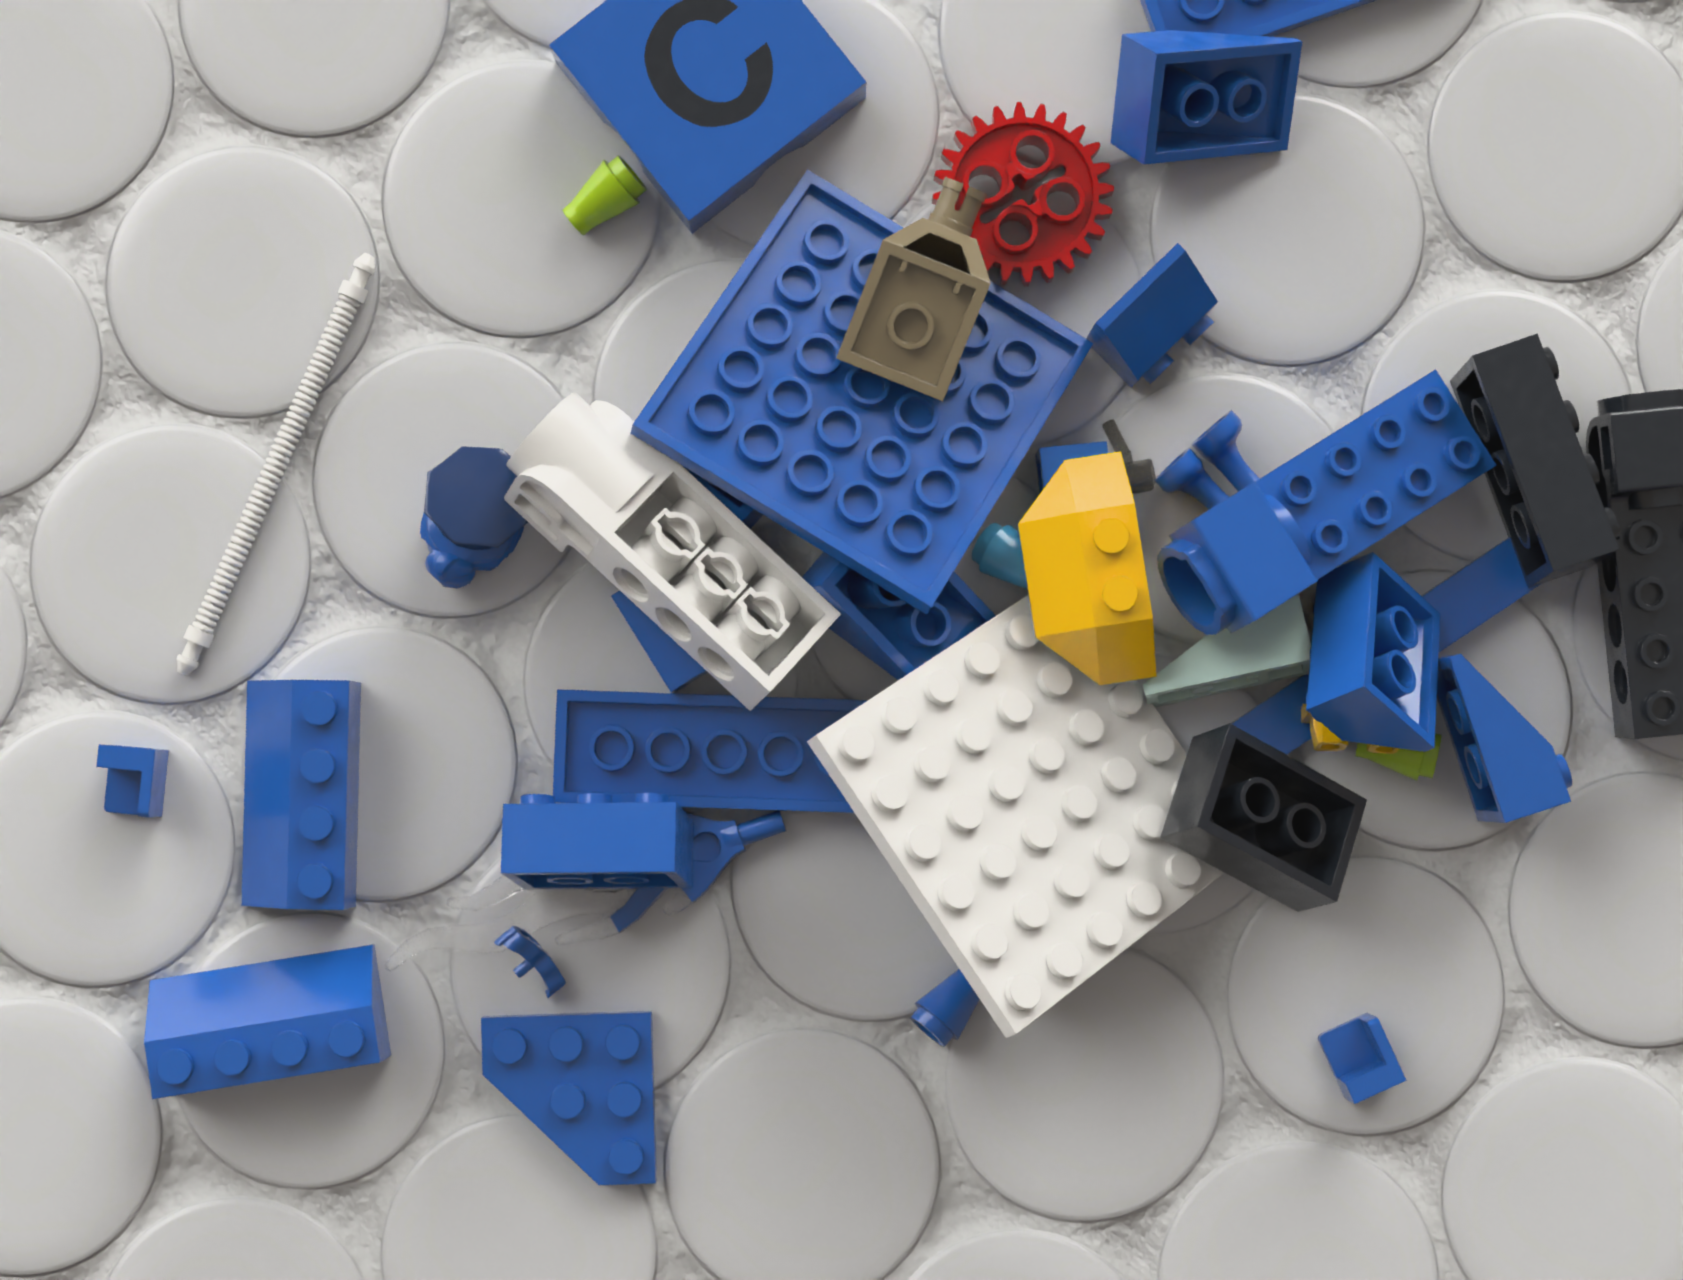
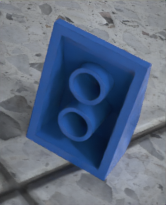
[1110,30,1303,165]
[802,552,996,680]
[1437,654,1572,823]

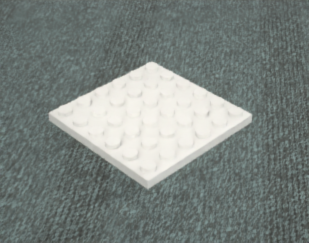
[807,594,1224,1038]

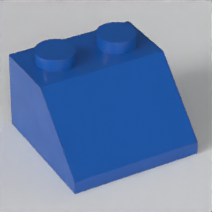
[1086,243,1218,388]

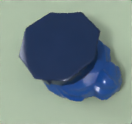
[420,446,528,589]

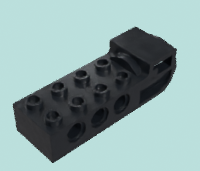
[1586,389,1683,739]

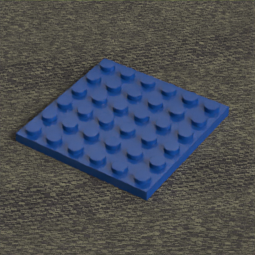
[630,169,1094,615]

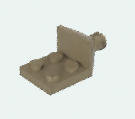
[836,177,991,401]

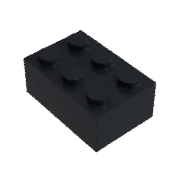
[1160,723,1367,912]

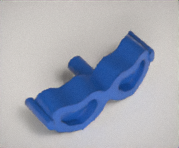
[494,926,566,998]

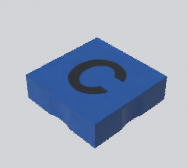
[549,0,867,234]

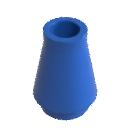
[910,969,980,1047]

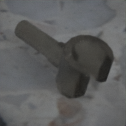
[1102,419,1156,494]

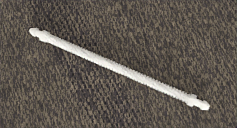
[176,253,375,676]

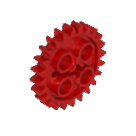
[932,102,1114,287]

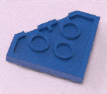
[481,1011,657,1185]

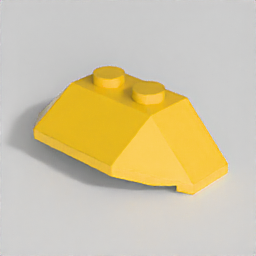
[1018,451,1157,685]

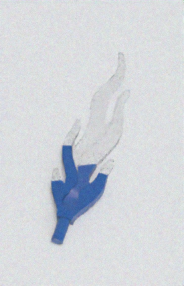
[385,810,786,971]

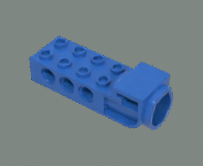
[1157,369,1496,635]

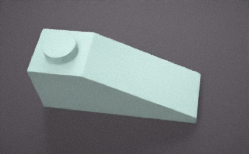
[1143,594,1311,707]

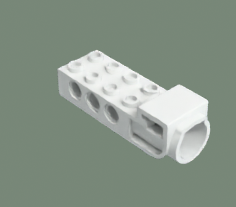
[504,392,841,711]

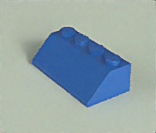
[241,680,361,910]
[144,944,391,1099]

